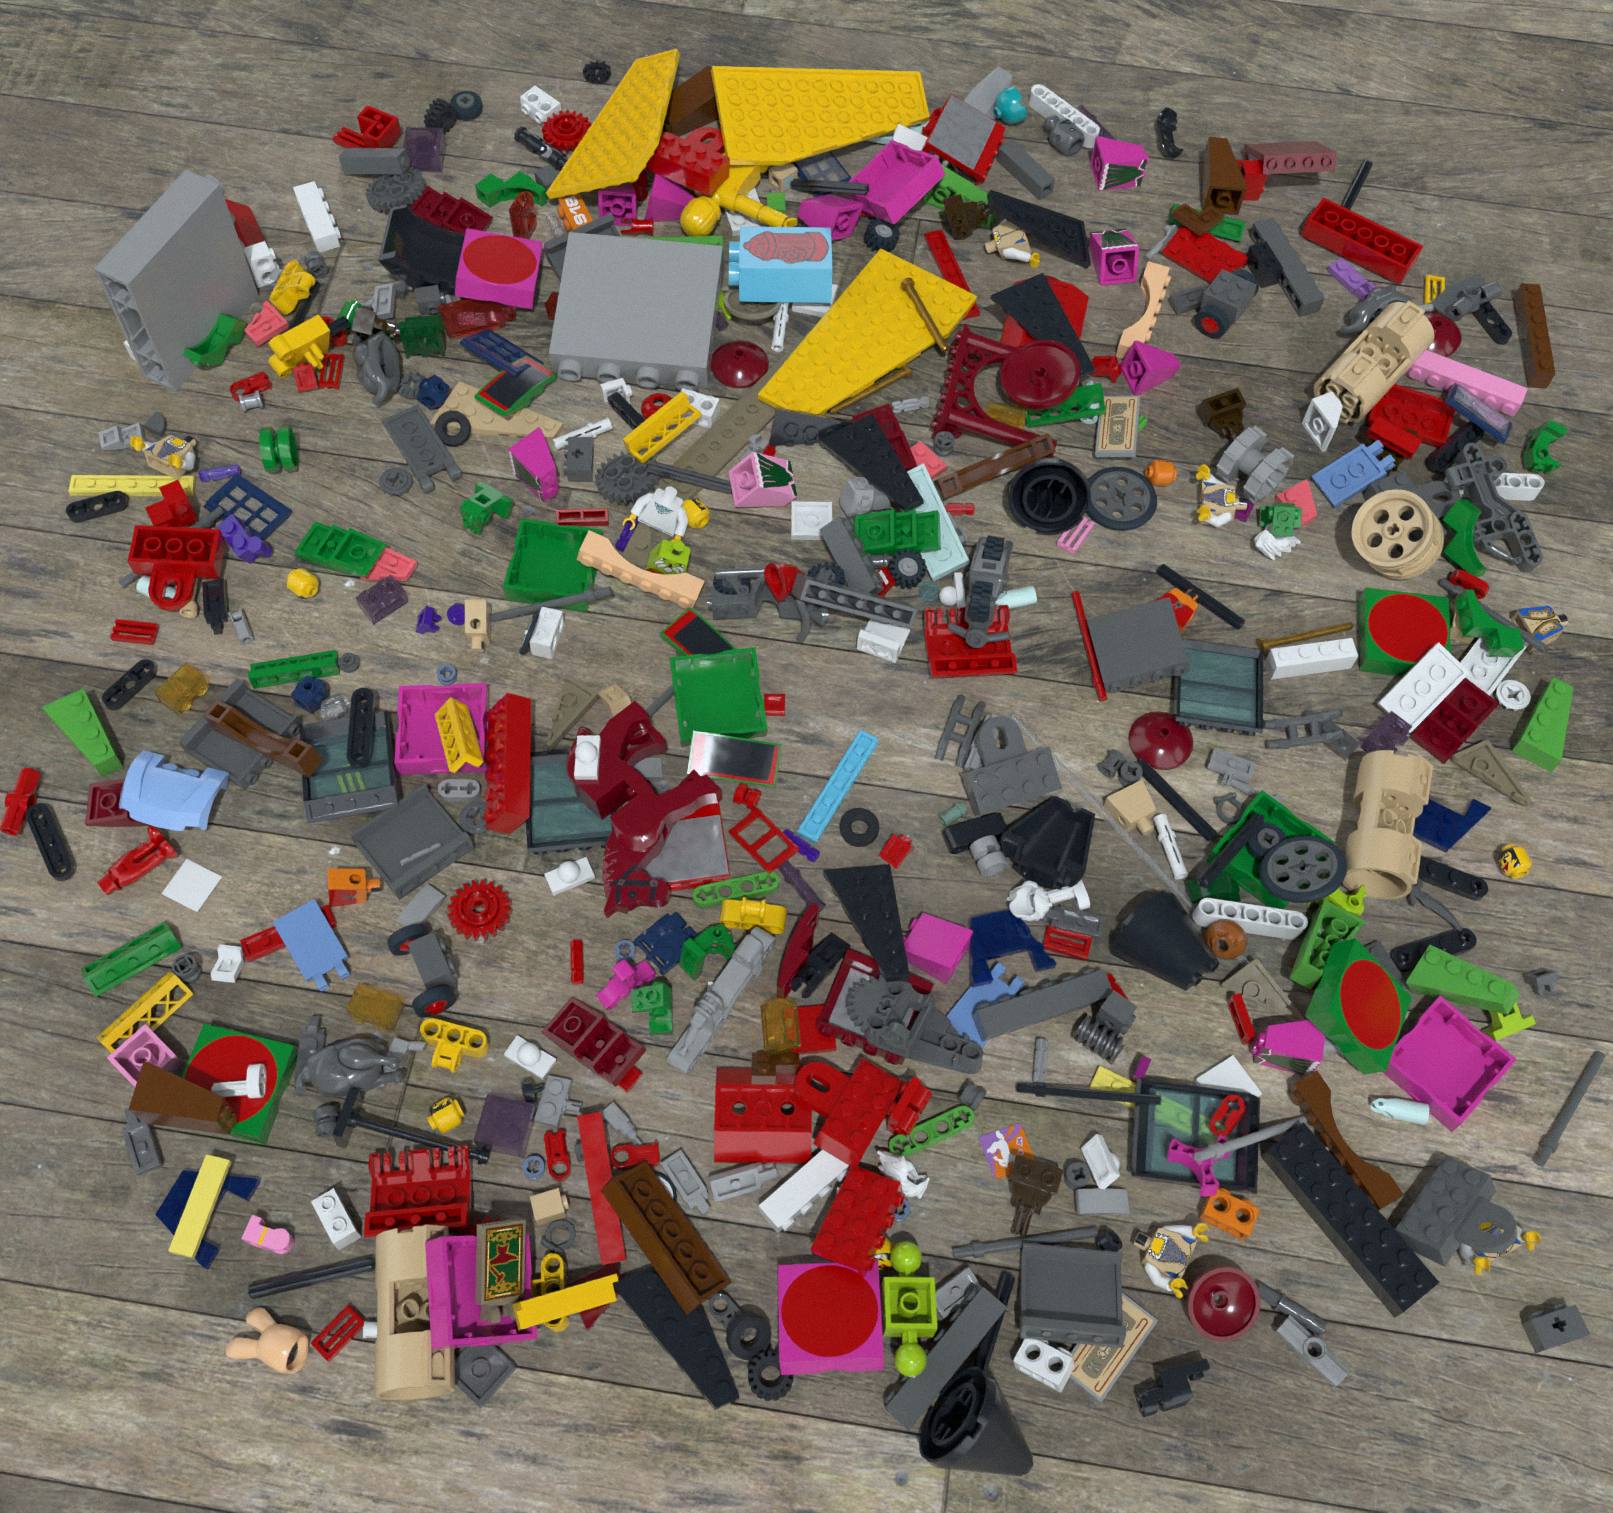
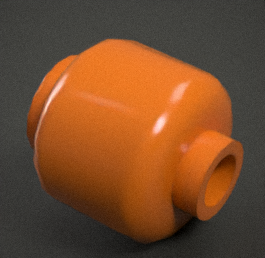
[1145,459,1177,487]

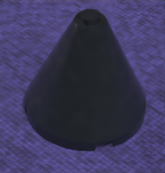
[1008,455,1091,535]
[919,1366,1033,1476]

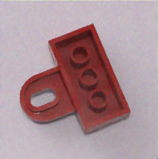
[646,127,730,196]
[127,525,226,611]
[794,1058,904,1167]

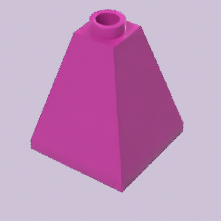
[644,174,696,222]
[598,182,637,226]
[1121,341,1180,396]

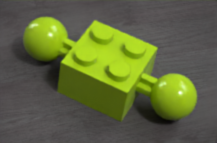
[880,1241,937,1377]

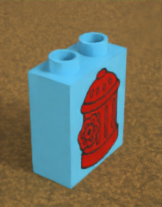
[729,226,833,303]

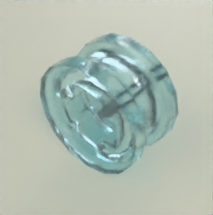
[919,581,938,602]

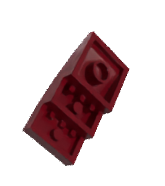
[410,186,493,234]
[852,403,917,470]
[1409,678,1500,764]
[85,779,150,827]
[777,902,820,1005]
[541,997,646,1087]

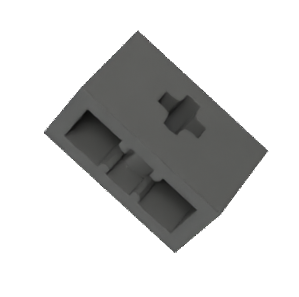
[563,437,594,482]
[1093,990,1137,1039]
[1522,1303,1590,1354]

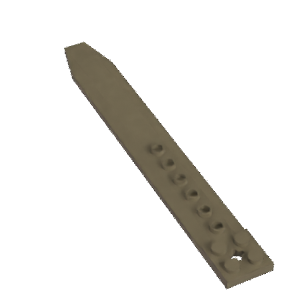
[642,325,816,501]

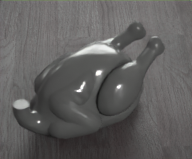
[1341,285,1411,336]
[352,331,401,405]
[295,1038,403,1097]

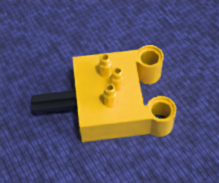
[268,314,350,378]

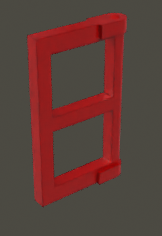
[728,808,800,874]

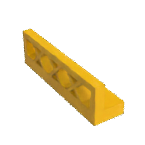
[622,391,702,464]
[435,697,484,773]
[96,971,193,1053]
[512,1274,618,1330]

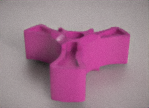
[596,959,656,1010]
[1166,1135,1231,1196]

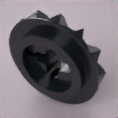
[583,60,611,83]

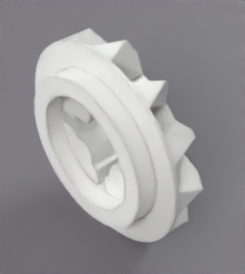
[1495,680,1531,712]

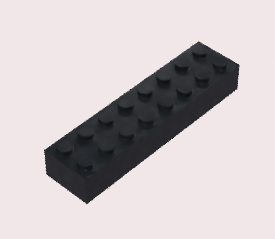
[1261,1122,1440,1318]

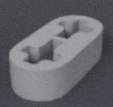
[438,779,481,802]

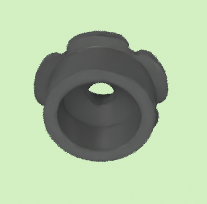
[338,653,359,673]

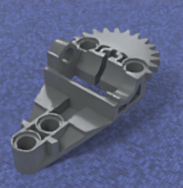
[847,974,983,1074]

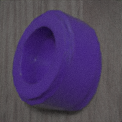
[447,603,465,625]

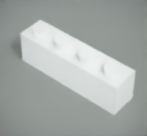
[293,181,341,252]
[1265,638,1358,680]
[759,1150,851,1233]

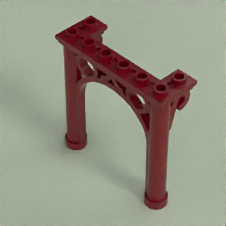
[930,324,1057,455]

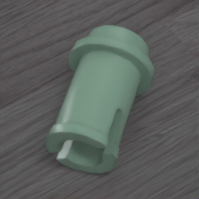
[939,802,968,827]

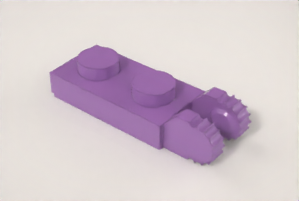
[1327,258,1376,301]

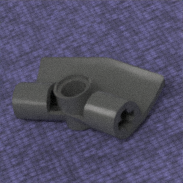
[1431,274,1502,321]

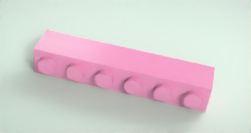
[1403,350,1528,417]

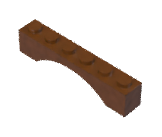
[1513,283,1556,389]
[934,433,1056,499]
[203,699,323,778]
[1288,1071,1404,1211]

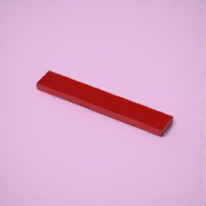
[924,229,980,320]
[577,1112,626,1265]

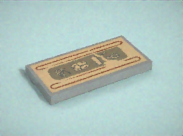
[1095,395,1141,457]
[1059,1293,1158,1403]

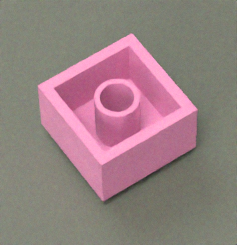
[107,1024,184,1087]

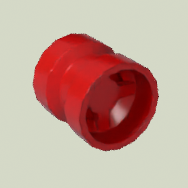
[733,782,762,810]

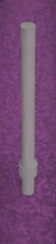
[1194,1116,1307,1162]

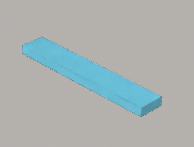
[797,730,879,844]

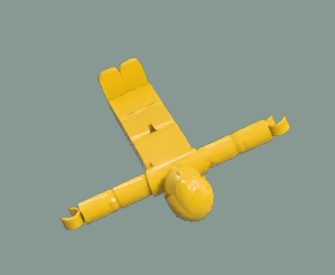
[644,151,797,236]

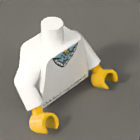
[623,486,688,542]

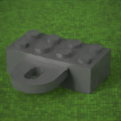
[1363,471,1462,554]
[961,716,1062,815]
[1395,1156,1517,1267]

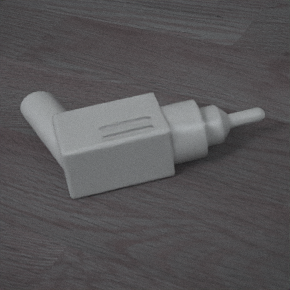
[381,1037,427,1087]
[599,1102,642,1145]

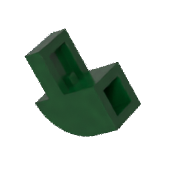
[1187,872,1241,904]

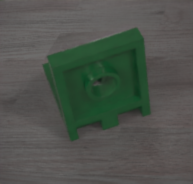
[398,315,445,359]

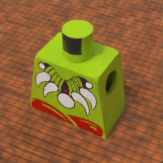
[646,540,690,575]

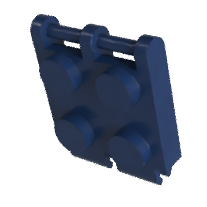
[633,912,698,976]

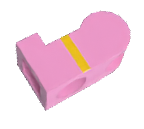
[241,1215,294,1255]

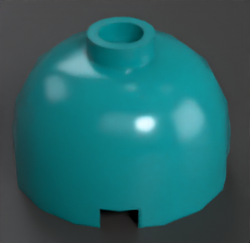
[994,86,1027,124]

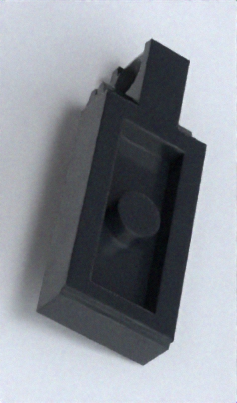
[202,579,227,635]

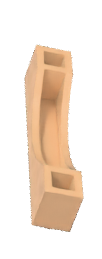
[1116,261,1171,359]
[577,530,704,609]

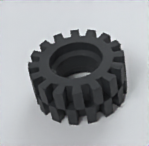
[424,98,457,136]
[748,1350,794,1401]

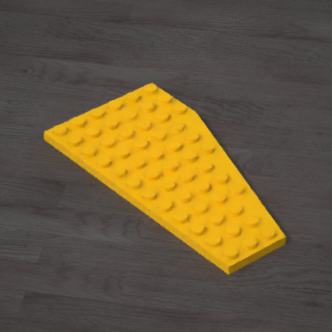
[546,49,681,199]
[711,66,930,165]
[758,248,978,415]

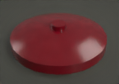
[1000,340,1080,410]

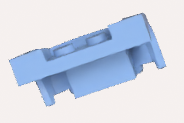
[119,750,229,831]

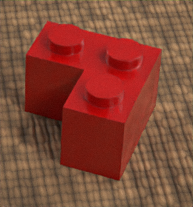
[357,105,402,148]
[1236,160,1269,201]
[145,480,198,527]

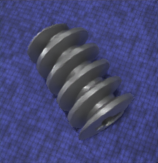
[1072,1015,1125,1065]

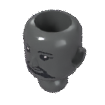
[1044,115,1085,156]

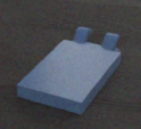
[1312,440,1395,509]
[273,899,350,992]
[946,962,1025,1048]

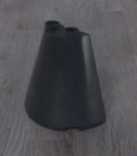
[1001,796,1095,890]
[1110,891,1220,991]

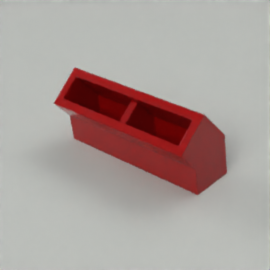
[1366,415,1423,460]
[556,508,609,527]

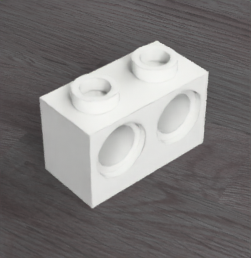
[520,86,562,125]
[244,241,279,288]
[681,388,720,428]
[529,607,565,659]
[311,1188,361,1250]
[1013,1338,1075,1393]

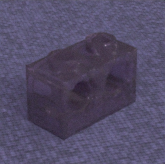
[355,575,409,625]
[1360,711,1413,754]

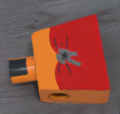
[1156,588,1198,635]
[327,868,380,907]

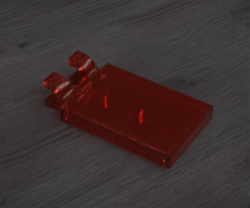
[437,298,516,339]

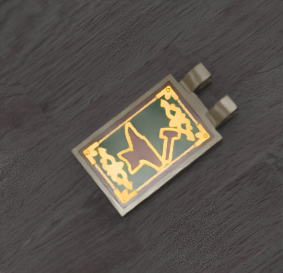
[475,1218,526,1324]

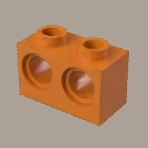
[1198,1187,1260,1241]

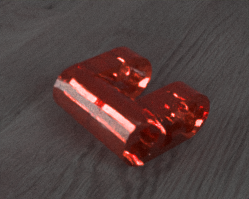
[509,191,537,239]

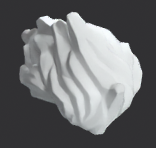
[1254,523,1301,561]
[1007,881,1052,922]
[876,1150,930,1199]

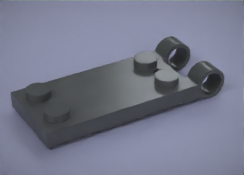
[382,405,462,494]

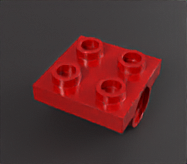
[885,1076,932,1136]

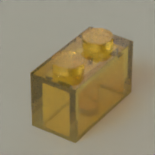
[986,400,1028,429]
[154,662,210,716]
[346,984,405,1032]
[760,998,801,1054]

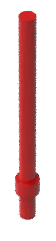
[1071,591,1108,701]

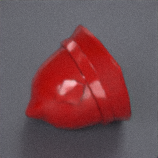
[763,562,805,602]

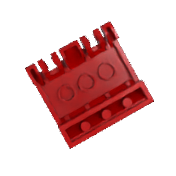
[924,605,1018,678]
[364,1145,472,1238]

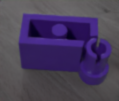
[217,514,272,564]

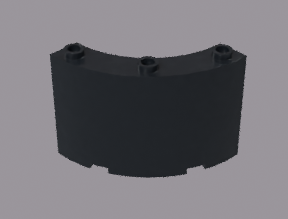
[378,204,470,299]

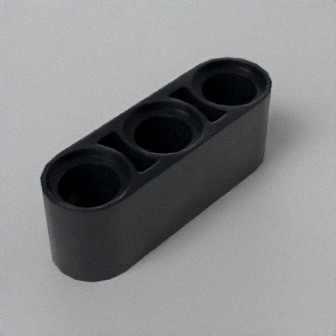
[942,813,1008,854]

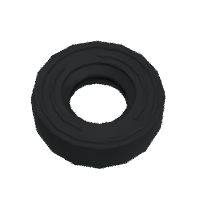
[435,410,471,447]
[840,808,879,847]
[726,1312,771,1360]

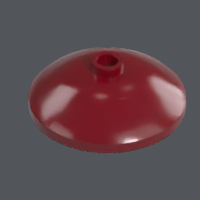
[1424,312,1462,357]
[711,340,769,388]
[1128,711,1194,770]
[1187,1265,1260,1342]

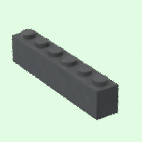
[1249,217,1324,317]
[791,573,918,629]
[972,968,1113,1042]
[884,1287,1007,1431]

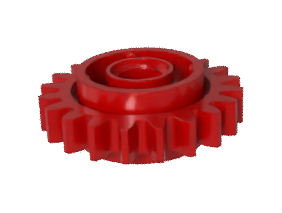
[542,110,591,153]
[447,879,512,942]

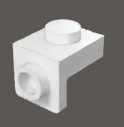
[600,378,632,404]
[211,944,244,983]

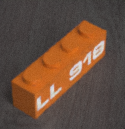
[557,193,593,232]

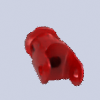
[632,169,649,201]
[620,218,654,235]

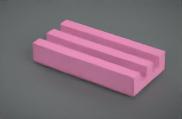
[1057,517,1095,555]

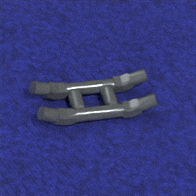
[935,695,986,768]
[1263,709,1346,749]

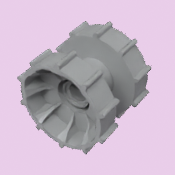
[1216,425,1294,504]

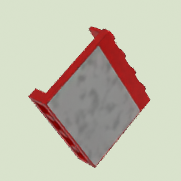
[921,94,1006,186]
[643,802,730,892]

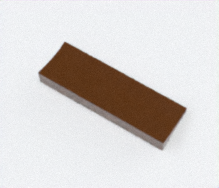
[601,1161,732,1315]

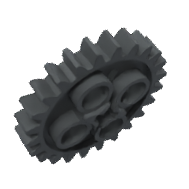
[365,167,426,212]
[595,451,661,504]

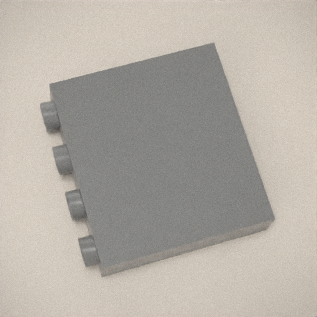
[94,170,259,392]
[549,232,724,391]

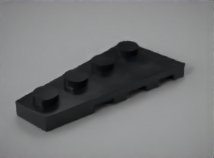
[768,407,854,447]

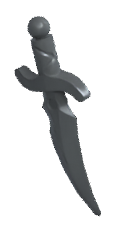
[1408,878,1462,931]

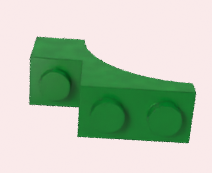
[475,171,548,208]
[183,313,247,367]
[1443,499,1488,577]
[1455,590,1524,657]

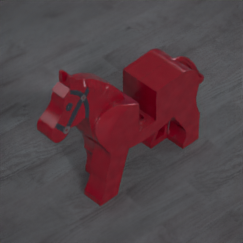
[566,701,722,918]

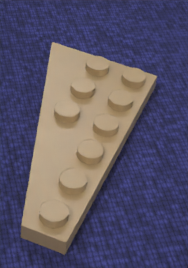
[430,381,563,442]

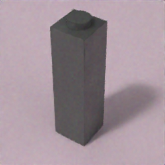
[997,140,1055,200]
[338,148,410,175]

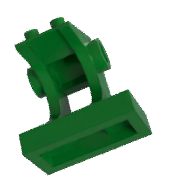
[1523,420,1567,474]
[460,481,513,535]
[1259,502,1302,537]
[679,924,738,981]
[631,982,673,1035]

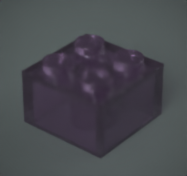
[403,127,446,172]
[474,1094,537,1158]

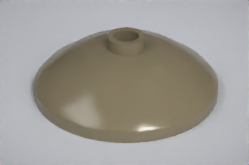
[724,286,781,321]

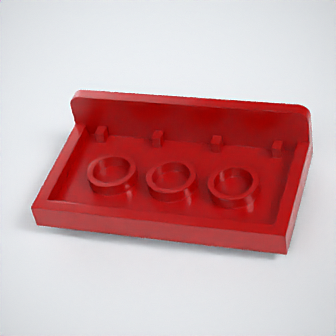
[1161,225,1248,284]
[1366,384,1456,447]
[811,1165,905,1277]

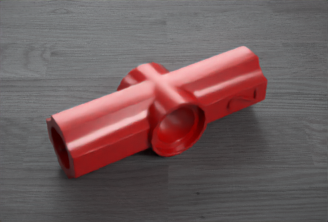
[0,767,42,836]

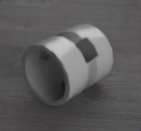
[969,835,1008,877]

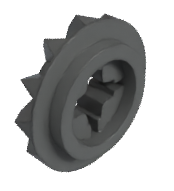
[397,371,425,399]
[379,468,412,497]
[459,801,487,836]

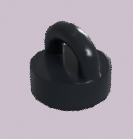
[521,1079,545,1104]
[1095,1229,1122,1252]

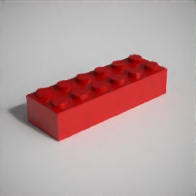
[1301,197,1423,285]
[483,693,531,834]

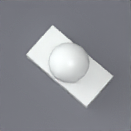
[939,572,966,619]
[574,735,601,780]
[544,857,595,896]
[503,1036,557,1081]
[1081,1134,1120,1189]

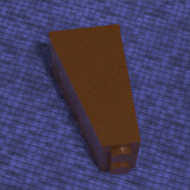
[663,66,719,137]
[1201,137,1247,215]
[128,1061,237,1135]

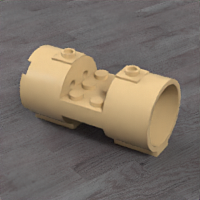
[1314,301,1434,424]
[1343,750,1433,900]
[375,1225,455,1400]

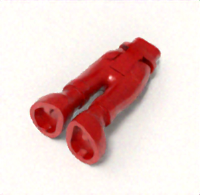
[97,825,178,896]

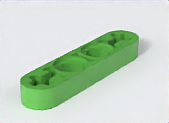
[693,872,779,908]
[888,1106,974,1158]

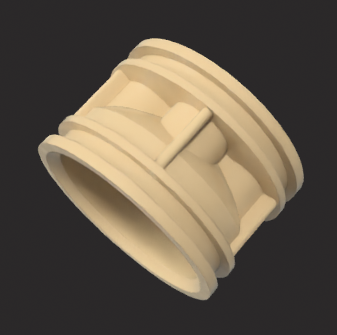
[1352,489,1444,580]

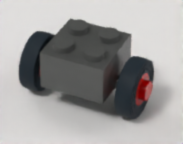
[1195,269,1259,339]
[387,924,458,1018]

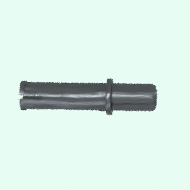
[1257,1283,1327,1336]

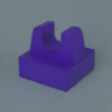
[415,605,441,635]

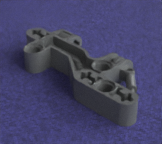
[1444,443,1543,572]

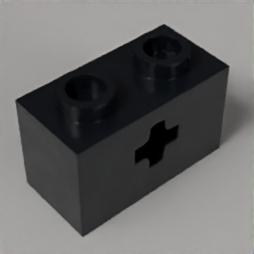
[1246,241,1283,288]

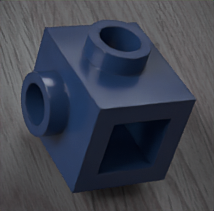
[415,375,450,410]
[291,675,329,714]

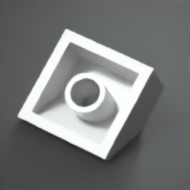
[1302,392,1343,452]

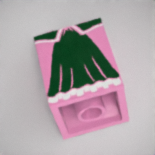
[728,452,797,507]

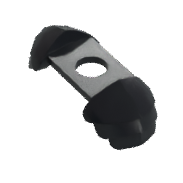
[1157,107,1184,158]

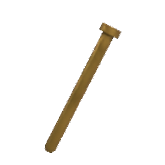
[901,277,948,352]
[829,364,912,414]
[1257,622,1353,652]

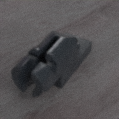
[791,933,851,999]
[1135,1358,1210,1417]

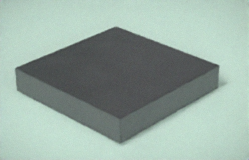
[455,1345,517,1408]

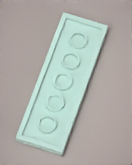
[899,463,970,581]

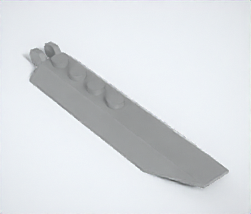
[928,66,1013,172]

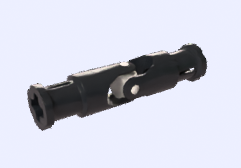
[514,126,568,169]

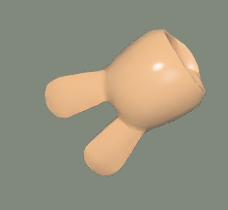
[226,1307,308,1373]

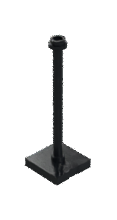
[332,1088,491,1165]

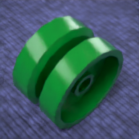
[259,425,298,473]

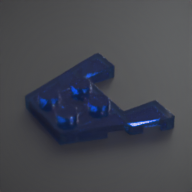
[1413,799,1492,853]
[969,909,1057,988]
[155,1170,261,1270]

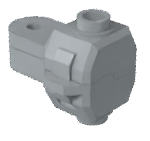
[840,477,892,519]

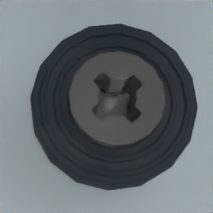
[450,91,483,120]
[1246,822,1286,861]

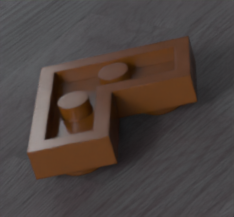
[1172,203,1225,236]
[751,1052,800,1085]

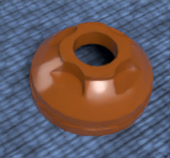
[1205,919,1247,960]

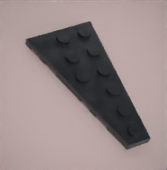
[987,190,1091,269]
[990,273,1095,379]
[819,414,924,512]
[823,864,910,982]
[613,1267,740,1410]

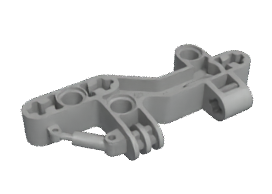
[666,926,777,1075]

